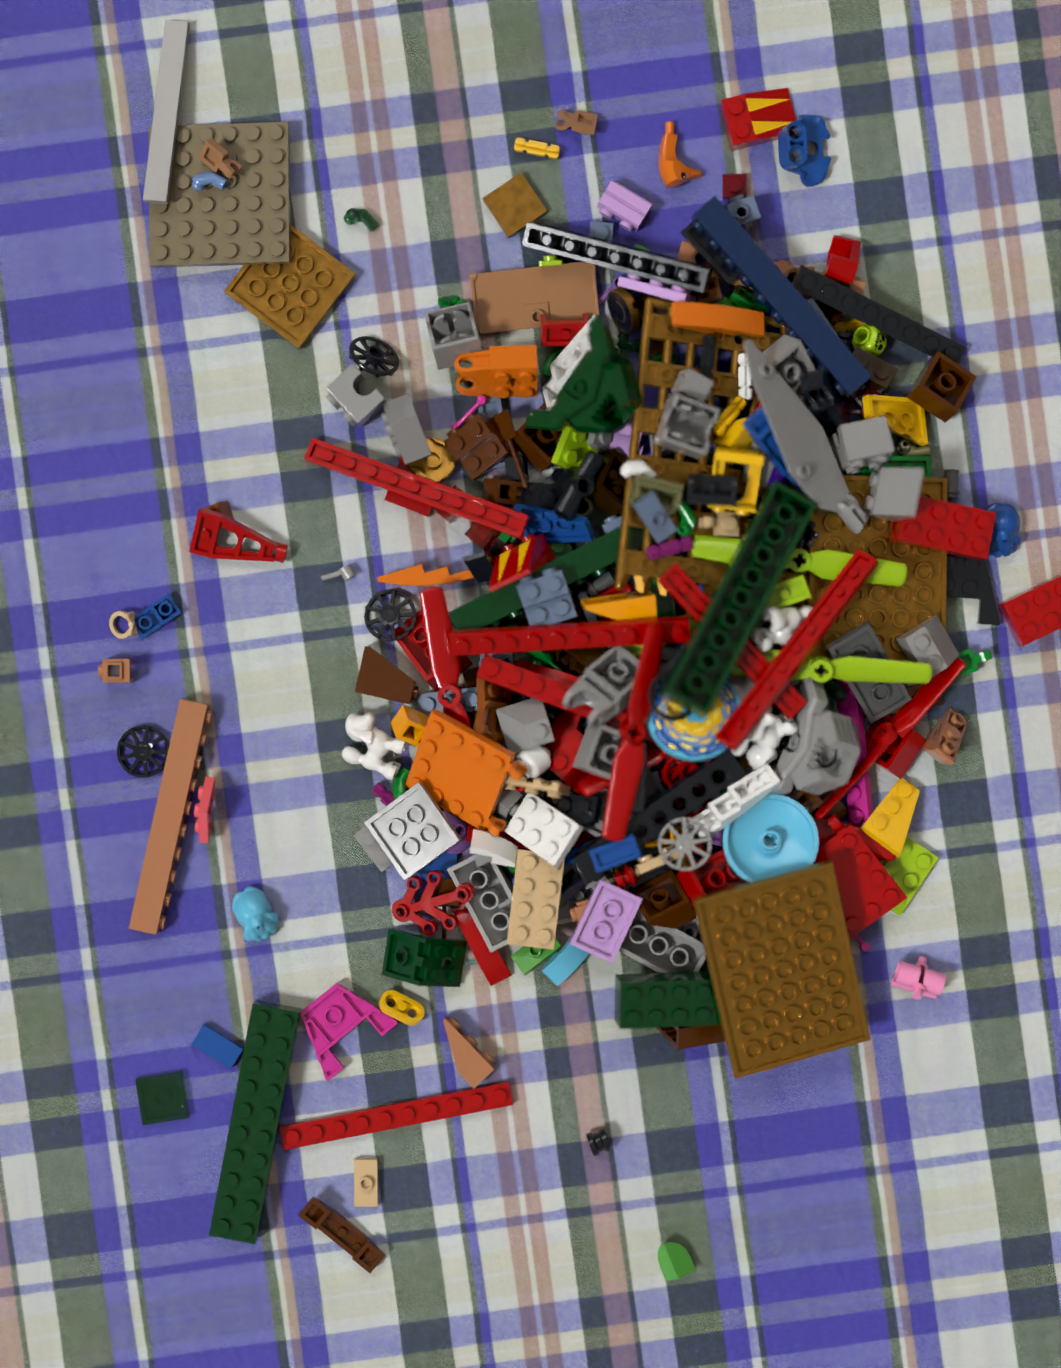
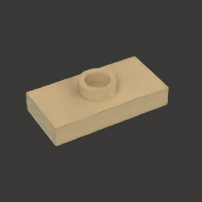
[354,1158,378,1207]

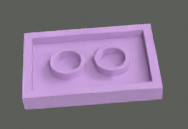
[617,274,697,303]
[569,879,643,964]

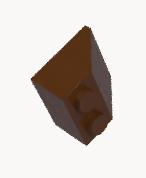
[511,402,563,473]

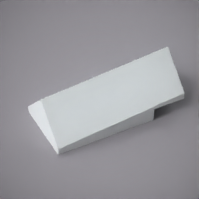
[542,314,619,409]

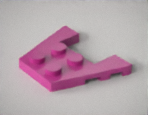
[300,982,398,1081]

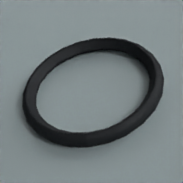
[648,670,691,721]

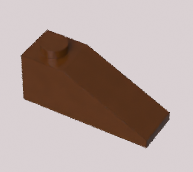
[482,478,554,510]

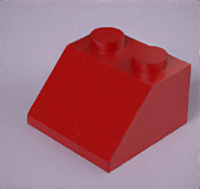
[865,715,927,779]
[549,729,589,796]

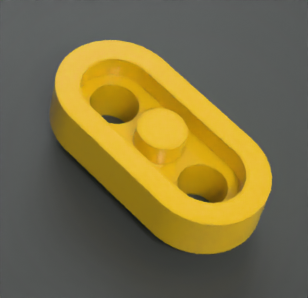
[379,990,425,1026]

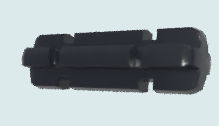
[699,335,717,380]

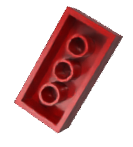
[889,496,996,560]
[998,575,1061,646]

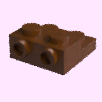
[444,413,511,480]

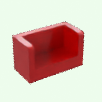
[825,235,861,284]
[540,313,589,346]

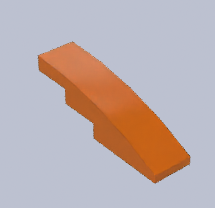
[672,301,764,338]
[377,564,475,587]

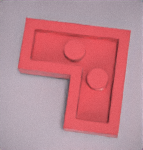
[194,777,215,844]

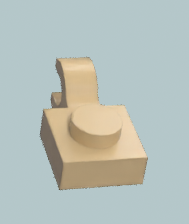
[698,512,740,537]

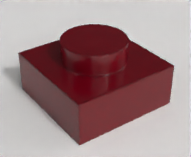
[722,174,747,200]

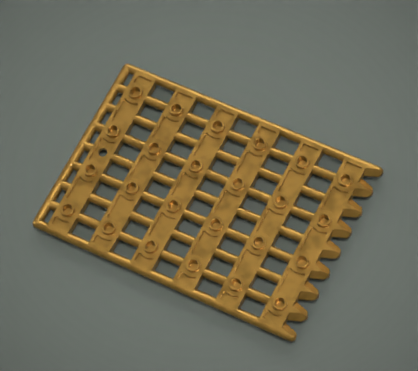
[614,297,830,610]

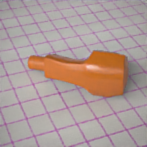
[658,121,702,188]

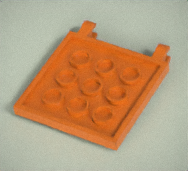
[405,709,528,837]

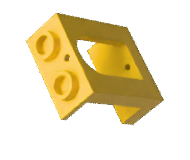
[708,446,764,516]

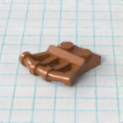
[473,678,512,746]

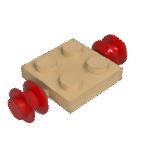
[613,836,706,890]

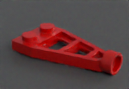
[189,507,288,563]

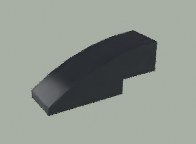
[800,368,850,437]

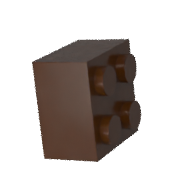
[907,351,977,423]

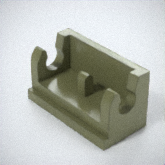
[627,474,684,517]

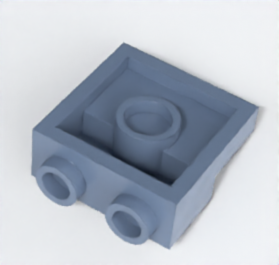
[516,568,577,626]

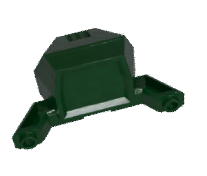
[525,314,642,435]

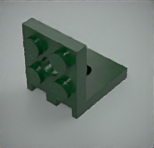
[382,929,467,987]

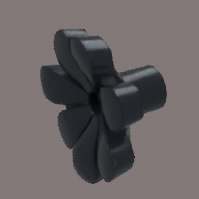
[796,521,819,549]

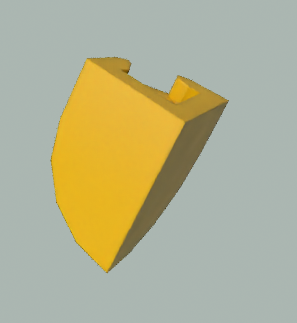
[713,418,753,450]

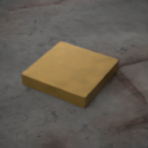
[482,173,547,239]

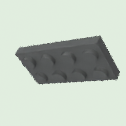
[826,622,912,724]

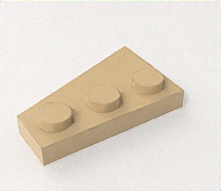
[503,774,570,799]

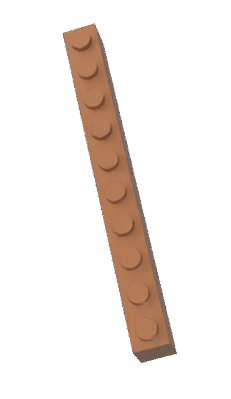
[129,699,213,935]

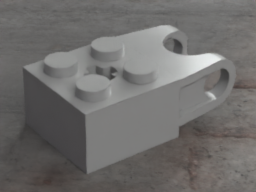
[563,646,639,728]

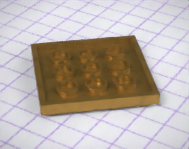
[224,224,356,349]

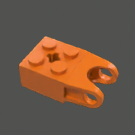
[454,345,538,398]

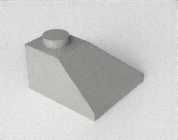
[496,698,555,753]

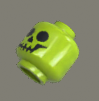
[852,324,887,357]

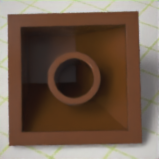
[630,870,696,929]

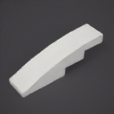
[689,763,781,839]

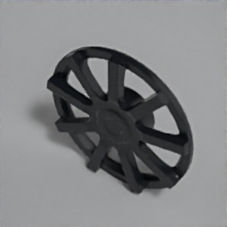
[349,336,399,378]
[364,589,416,642]
[117,725,169,778]

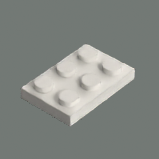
[504,793,584,868]

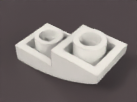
[469,829,518,867]

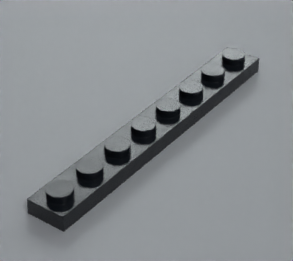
[791,264,966,364]

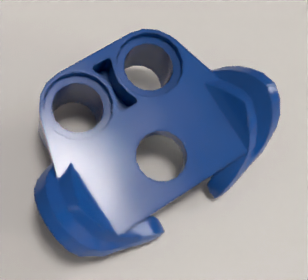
[778,114,831,187]

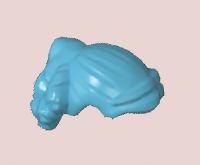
[232,886,280,942]

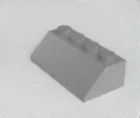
[447,854,513,952]
[619,908,706,973]

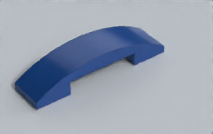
[742,407,805,495]

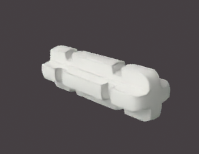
[738,353,753,400]

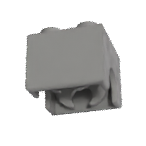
[424,302,482,370]
[326,364,387,427]
[653,394,720,459]
[830,416,894,475]

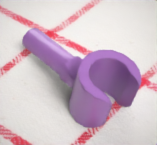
[598,276,625,304]

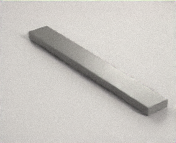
[143,20,190,204]

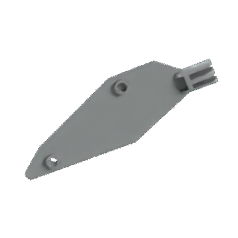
[744,339,870,534]

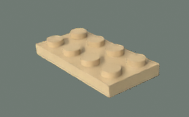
[506,849,565,950]

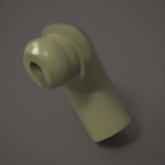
[897,439,931,456]

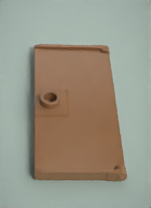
[468,261,600,334]

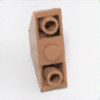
[923,707,968,765]

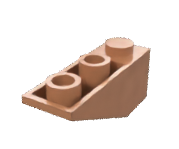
[443,1015,495,1089]

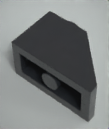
[463,549,501,586]

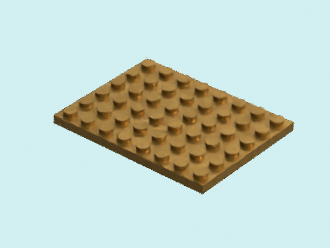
[807,475,948,662]
[692,860,870,1079]

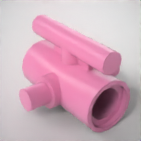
[890,956,946,1000]

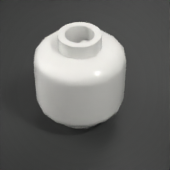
[516,745,551,779]

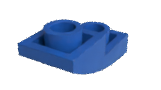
[135,593,182,641]

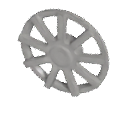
[658,817,712,871]

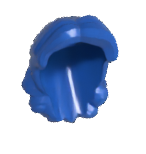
[985,503,1021,558]

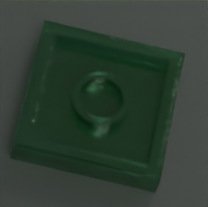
[135,1071,190,1125]

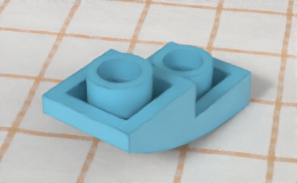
[541,936,590,986]

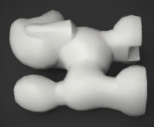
[750,605,813,652]
[730,707,798,771]
[342,712,408,780]

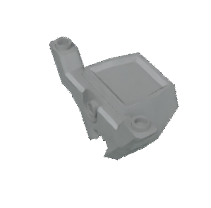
[769,671,860,795]

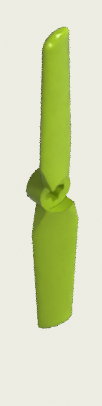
[691,534,908,587]
[731,650,933,684]

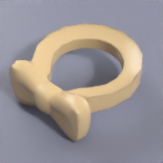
[109,610,138,639]

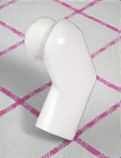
[620,460,657,478]

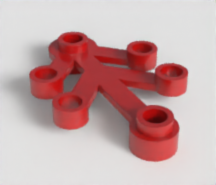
[392,870,476,935]

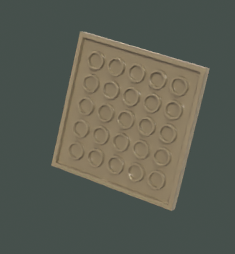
[149,122,291,268]

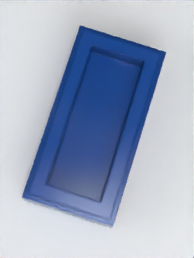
[588,833,642,873]
[191,1023,244,1069]

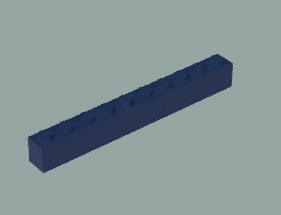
[692,196,872,398]

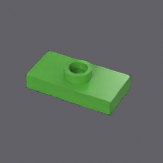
[511,938,562,976]

